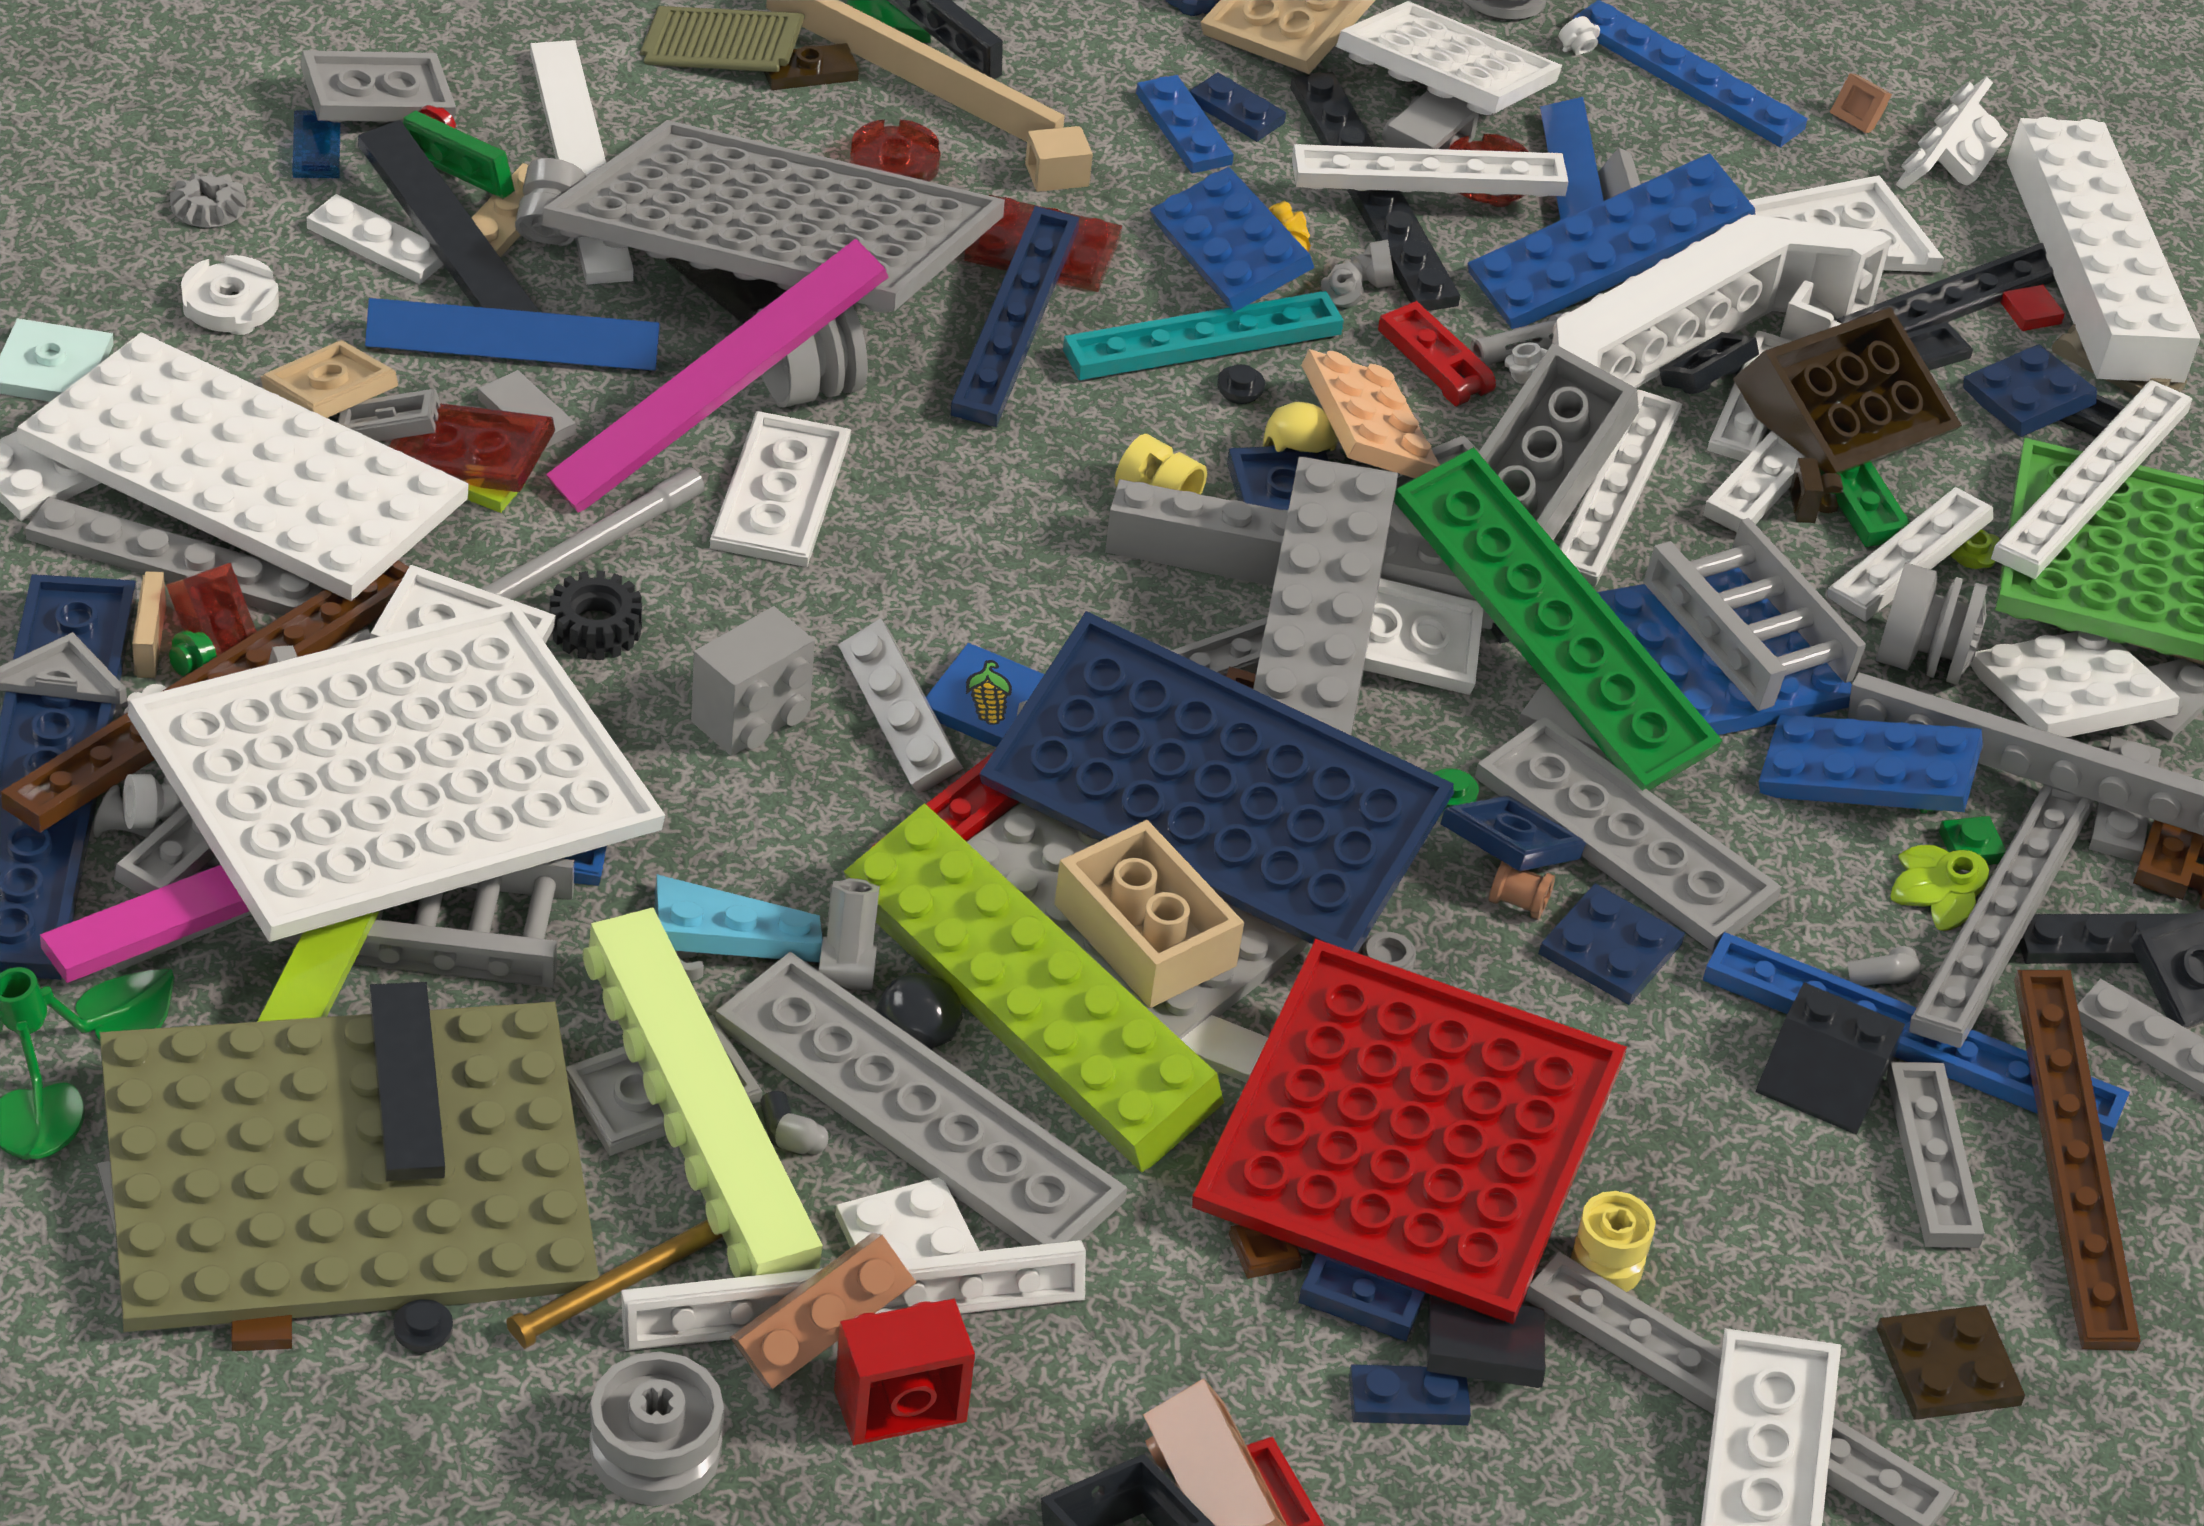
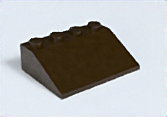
[1733,307,1962,474]

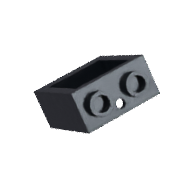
[1041,1454,1215,1526]

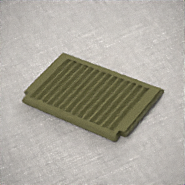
[640,6,805,72]

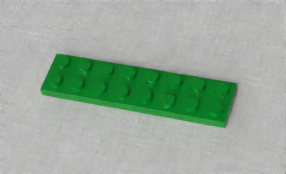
[1394,447,1722,791]

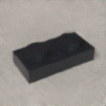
[1659,332,1759,394]

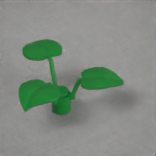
[0,967,174,1160]

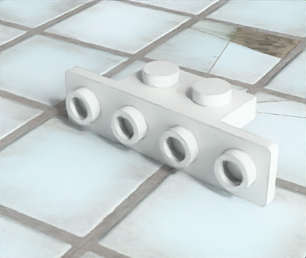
[1896,76,2008,190]

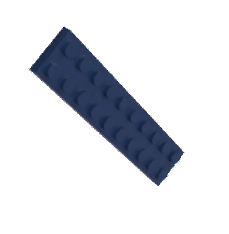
[0,574,137,980]

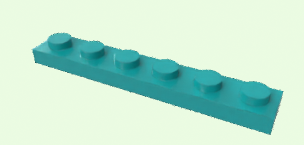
[1063,291,1344,380]

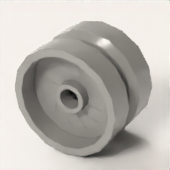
[589,1351,724,1506]

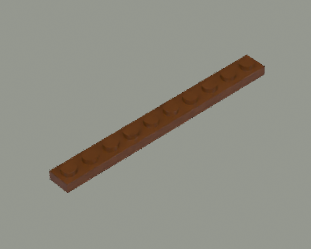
[1,561,409,833]

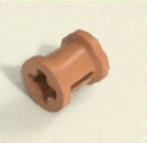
[1489,861,1555,920]

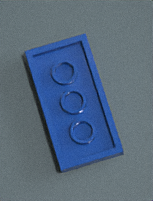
[1150,166,1315,312]
[1758,715,1983,812]

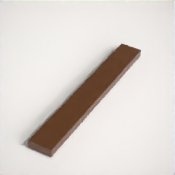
[2014,970,2141,1351]

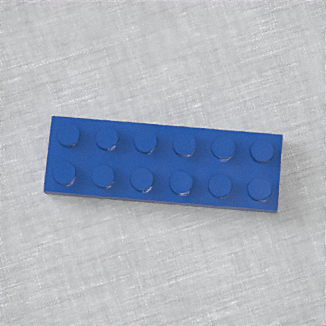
[1467,153,1756,329]

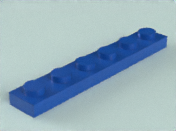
[1573,0,1808,147]

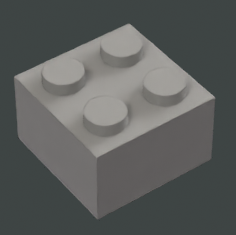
[691,606,815,756]

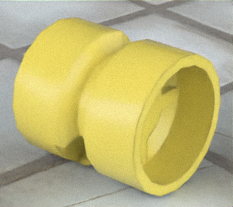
[1115,434,1207,495]
[1571,1191,1655,1292]

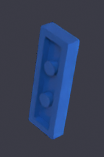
[1136,75,1234,174]

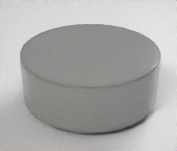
[1362,932,1416,972]

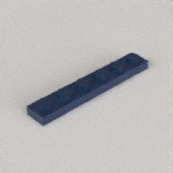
[951,206,1080,428]

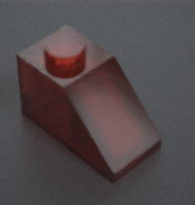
[166,562,257,656]

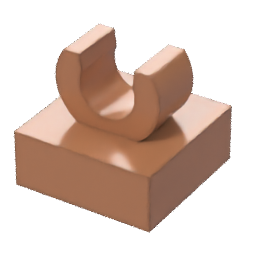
[1830,73,1892,133]

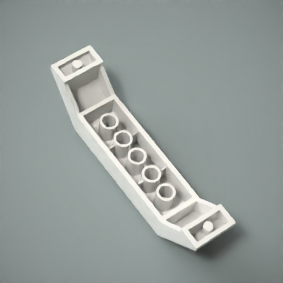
[1552,214,1892,388]

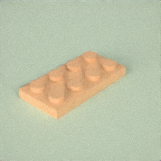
[1301,349,1440,478]

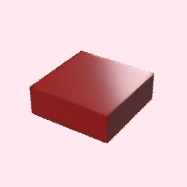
[2000,285,2065,331]

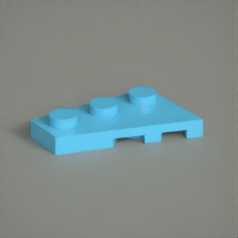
[655,874,822,962]

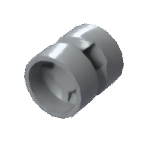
[515,158,587,246]

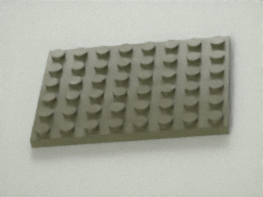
[100,1001,599,1332]

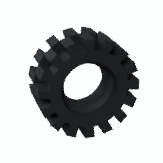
[550,570,642,660]

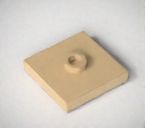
[261,340,398,418]

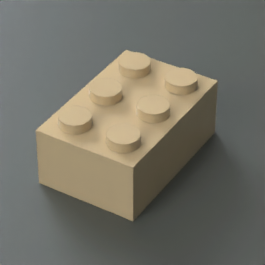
[1054,820,1244,1009]

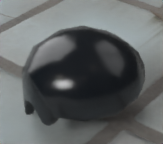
[875,973,963,1050]

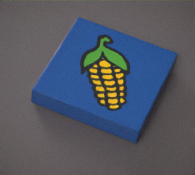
[926,643,1044,747]

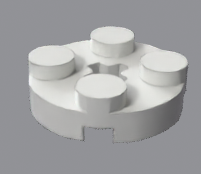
[181,255,279,335]

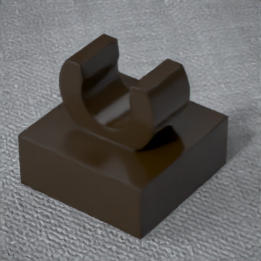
[1789,458,1844,523]

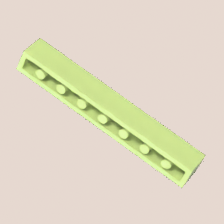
[583,908,823,1278]

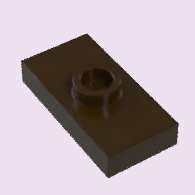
[764,43,859,91]

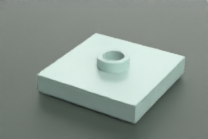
[0,318,114,402]

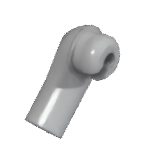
[1847,946,1921,986]

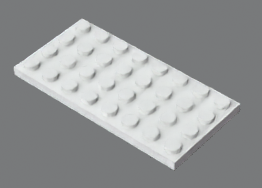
[17,332,468,601]

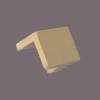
[1025,126,1093,192]

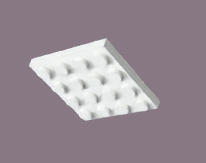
[1336,1,1562,115]

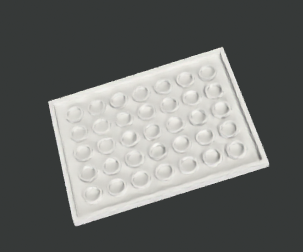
[128,602,665,942]

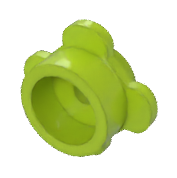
[1950,529,2000,569]

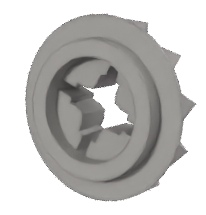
[170,171,247,228]

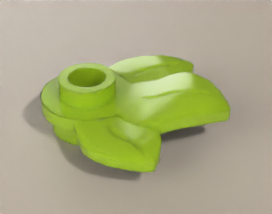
[1890,845,1989,931]

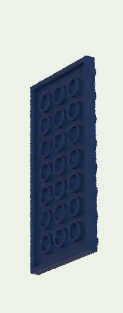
[980,611,1454,953]

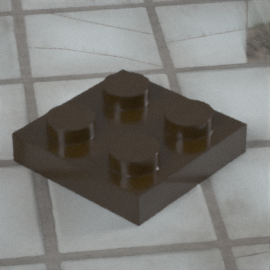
[1876,1304,2025,1420]

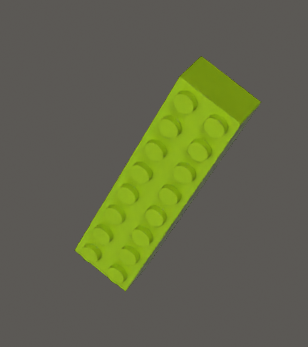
[844,803,1224,1173]

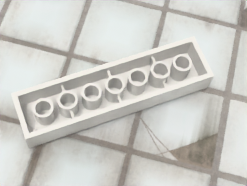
[2007,117,2201,383]

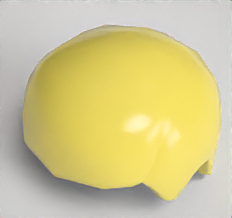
[1262,402,1338,453]

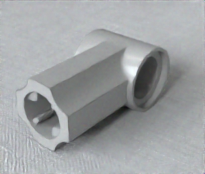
[819,878,880,991]

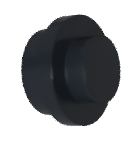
[1217,364,1265,404]
[393,1299,453,1353]

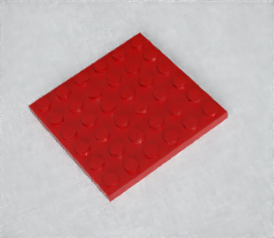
[1192,939,1627,1324]

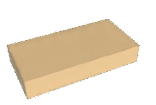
[132,571,166,678]

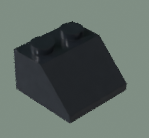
[1755,982,1905,1135]

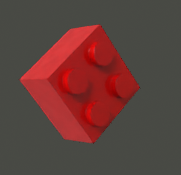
[834,1298,975,1446]

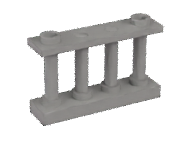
[1643,518,1866,711]
[354,859,574,988]

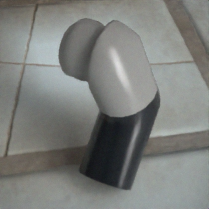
[760,1091,829,1155]

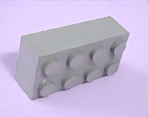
[1478,343,1639,540]

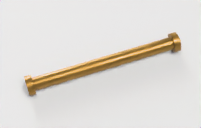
[506,1219,723,1349]

